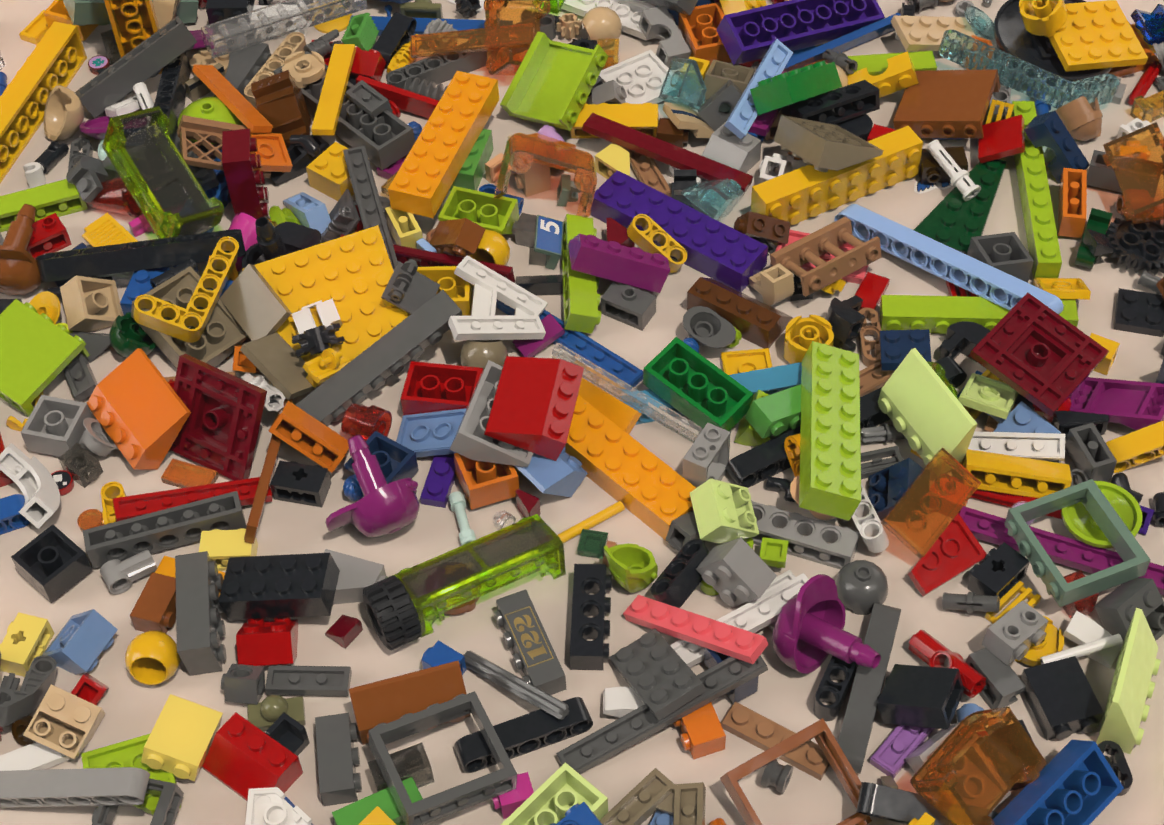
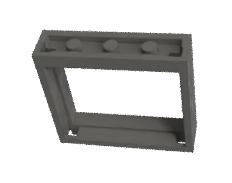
[369,691,517,825]

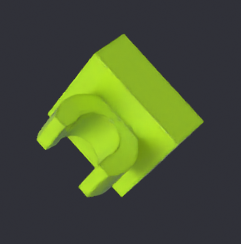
[759,537,789,568]

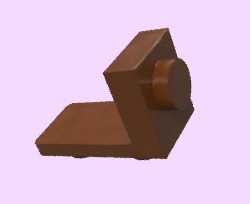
[734,211,790,245]

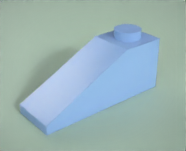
[283,192,331,235]

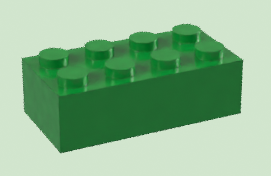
[750,60,842,115]
[643,337,753,431]

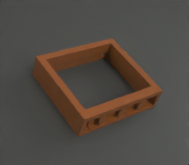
[720,718,872,825]

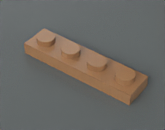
[721,701,830,781]

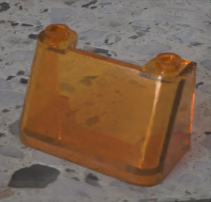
[1102,122,1164,224]
[910,707,1047,825]

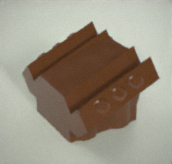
[251,70,312,148]

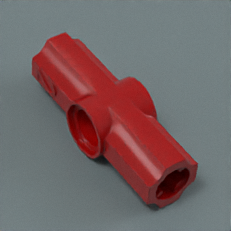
[908,630,986,698]

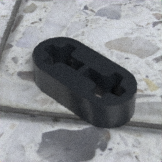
[1098,741,1133,796]

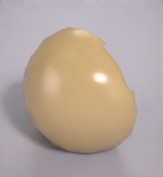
[44,85,84,141]

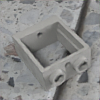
[683,422,731,488]

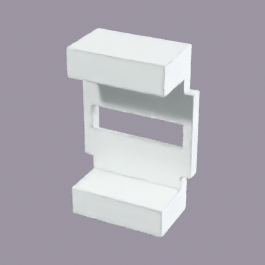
[292,298,342,334]

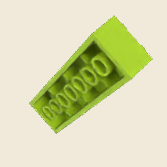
[799,341,861,521]

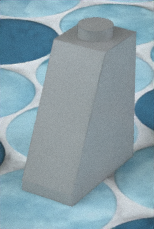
[324,549,388,605]

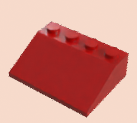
[484,356,584,461]

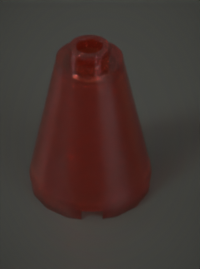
[87,173,150,218]

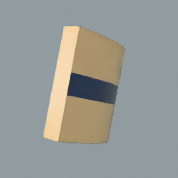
[663,102,715,138]

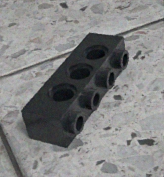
[789,80,880,124]
[570,564,612,670]

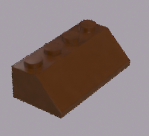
[687,277,793,349]

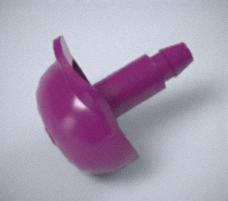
[325,435,420,538]
[772,574,881,674]

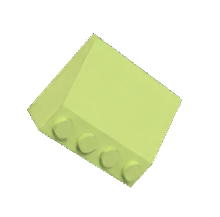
[878,348,977,477]
[1096,608,1161,754]

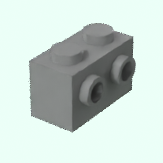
[982,600,1048,666]

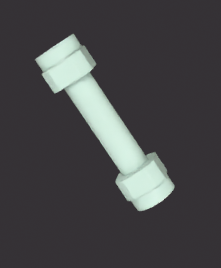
[448,491,477,550]

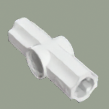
[241,372,285,412]

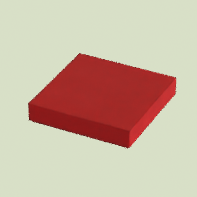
[978,115,1025,163]

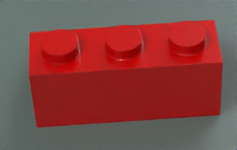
[202,712,303,801]

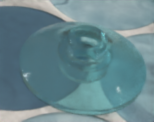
[964,6,995,40]

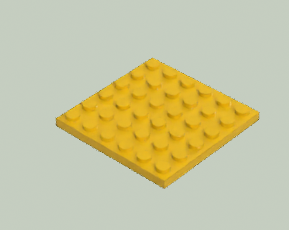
[242,225,408,362]

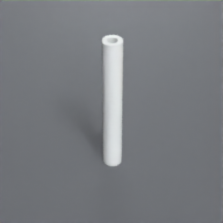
[1040,634,1123,665]

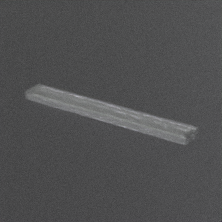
[552,343,703,443]

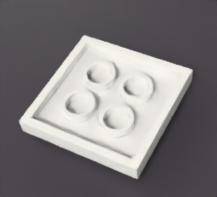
[599,50,685,104]

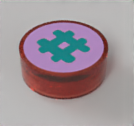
[88,55,110,75]

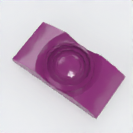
[1070,377,1164,430]

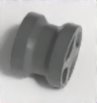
[761,760,793,794]

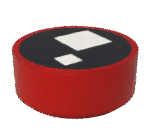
[51,470,74,496]

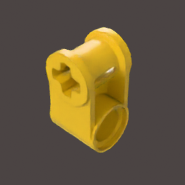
[101,481,126,525]

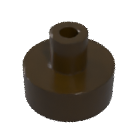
[12,716,35,746]

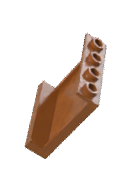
[893,69,1001,138]

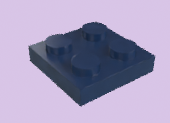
[880,329,932,371]

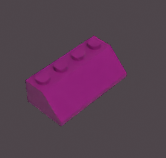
[568,234,670,293]

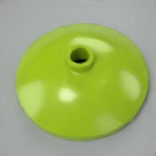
[178,97,243,145]
[1061,481,1143,548]

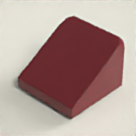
[515,489,541,526]
[325,615,363,649]

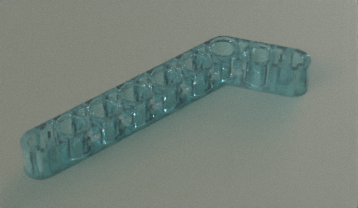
[938,30,1120,109]

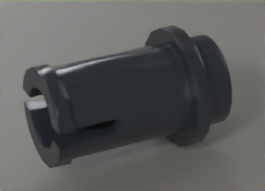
[1153,492,1164,527]

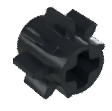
[455,0,481,17]

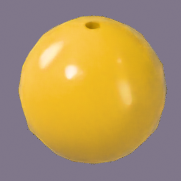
[465,230,510,266]
[125,630,180,685]

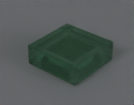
[577,529,608,559]

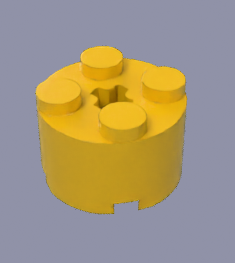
[1019,0,1068,37]
[784,315,834,364]

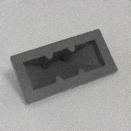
[70,332,112,363]

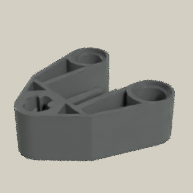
[0,652,57,727]

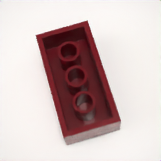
[222,129,269,219]

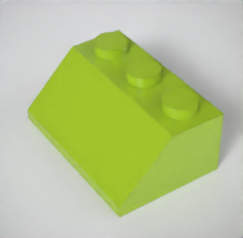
[438,186,519,234]

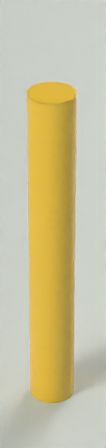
[554,501,625,545]

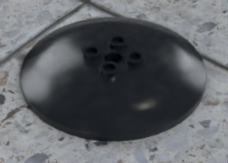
[993,0,1114,84]

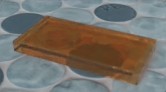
[881,448,981,559]

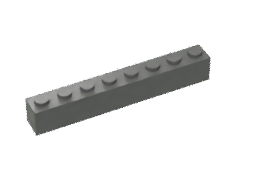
[296,290,462,427]

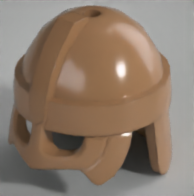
[1055,96,1103,141]

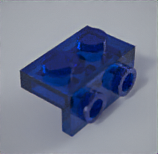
[1130,4,1164,45]

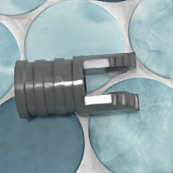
[304,29,342,57]

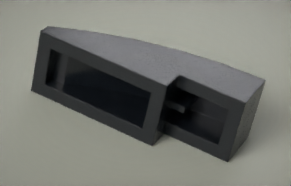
[270,135,330,184]

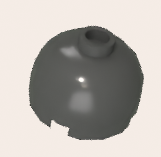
[835,560,888,615]

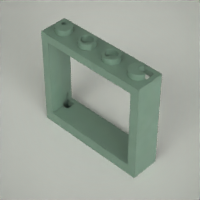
[1005,479,1151,607]

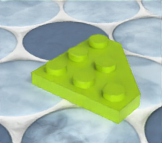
[81,733,181,815]

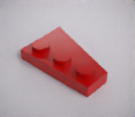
[908,512,987,597]

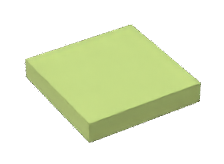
[958,373,1019,419]

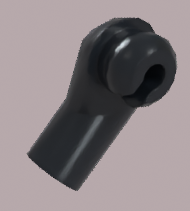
[290,135,321,157]
[1111,473,1143,504]
[766,476,796,502]

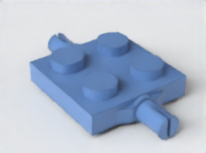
[988,401,1061,463]

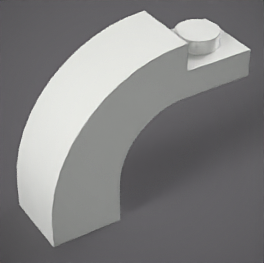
[0,443,61,529]

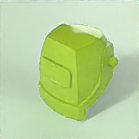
[604,543,658,593]

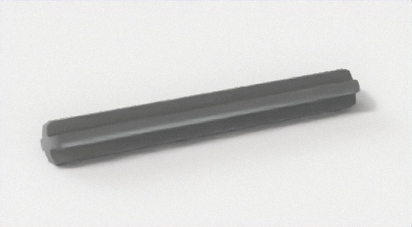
[463,651,569,720]

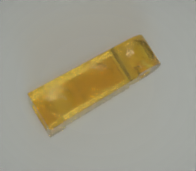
[1130,90,1164,123]

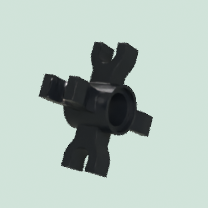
[292,323,345,357]

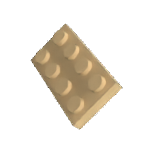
[891,15,976,52]

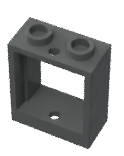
[92,778,184,825]

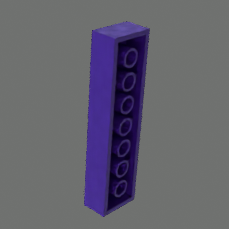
[716,0,885,65]
[590,170,768,292]

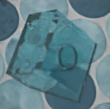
[658,57,707,110]
[681,178,745,221]

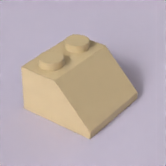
[60,275,123,332]

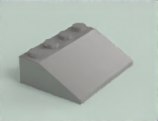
[449,360,533,467]

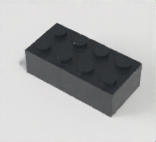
[218,553,340,620]

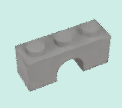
[639,5,691,69]

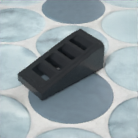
[1051,411,1109,439]

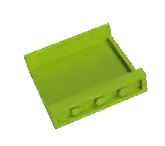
[500,32,609,131]
[0,299,90,417]

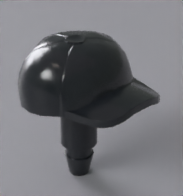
[242,217,321,269]

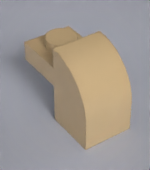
[749,263,794,306]

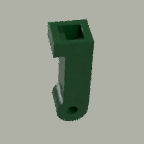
[1075,208,1113,269]

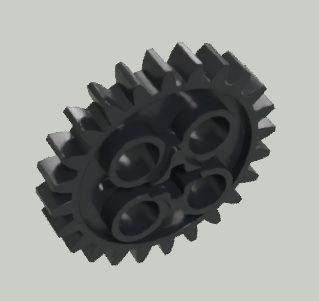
[1106,213,1164,275]

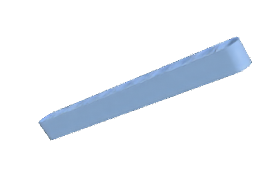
[834,204,1063,314]

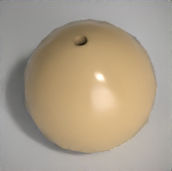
[582,6,622,49]

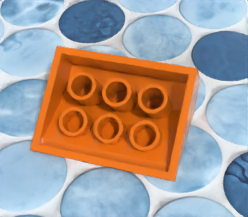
[87,348,191,470]

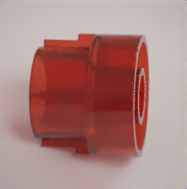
[341,403,392,441]

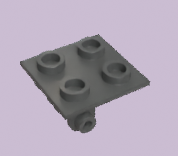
[381,259,440,314]

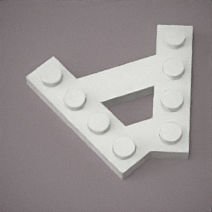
[448,255,548,340]

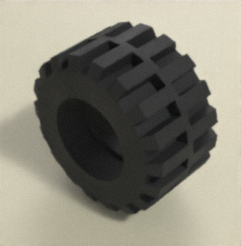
[363,575,422,650]

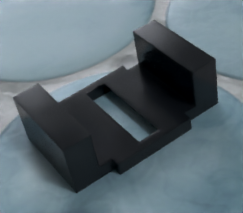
[672,169,699,209]

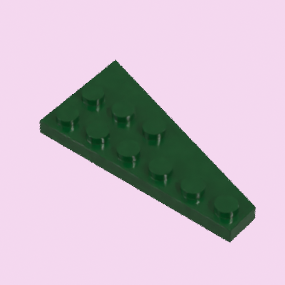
[914,159,1007,255]

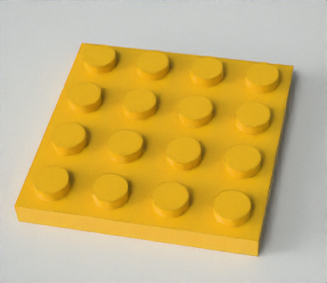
[1048,0,1148,72]

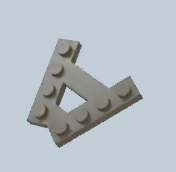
[600,768,706,825]

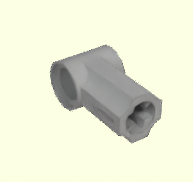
[100,550,157,595]

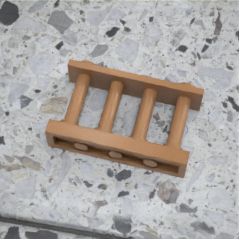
[770,217,882,297]

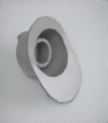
[79,418,118,456]

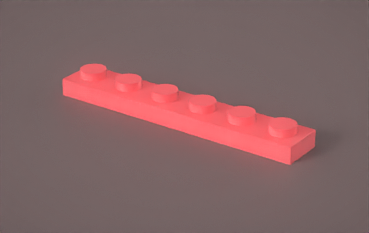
[623,595,769,664]

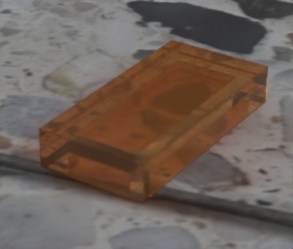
[161,459,219,488]

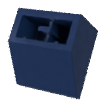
[868,458,929,523]

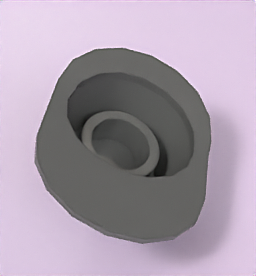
[683,306,736,348]

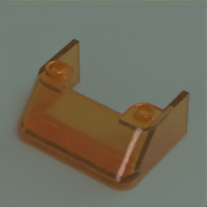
[494,133,597,217]

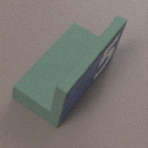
[534,215,564,270]

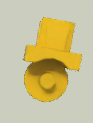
[302,347,351,388]

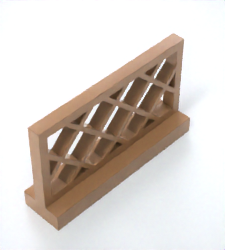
[177,115,271,178]

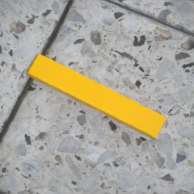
[311,44,356,136]

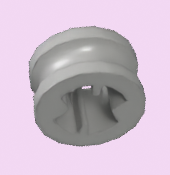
[955,0,974,19]

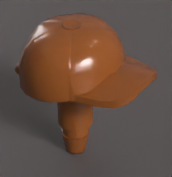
[0,204,43,295]

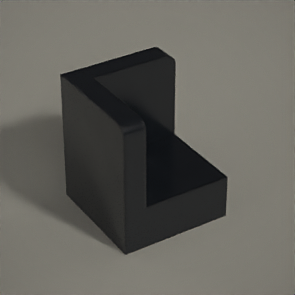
[265,712,310,756]

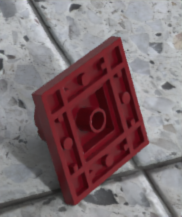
[969,292,1109,417]
[169,354,267,481]

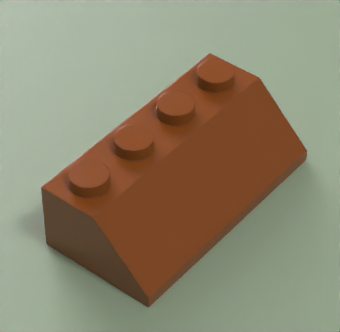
[349,660,471,745]

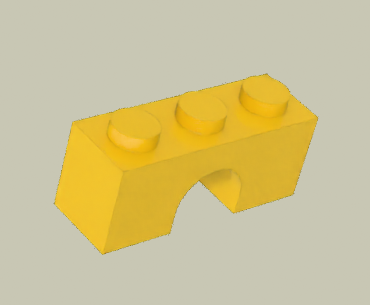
[847,51,919,98]

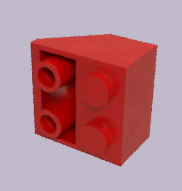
[236,617,298,666]

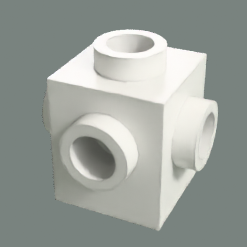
[759,153,793,181]

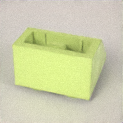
[690,478,759,544]

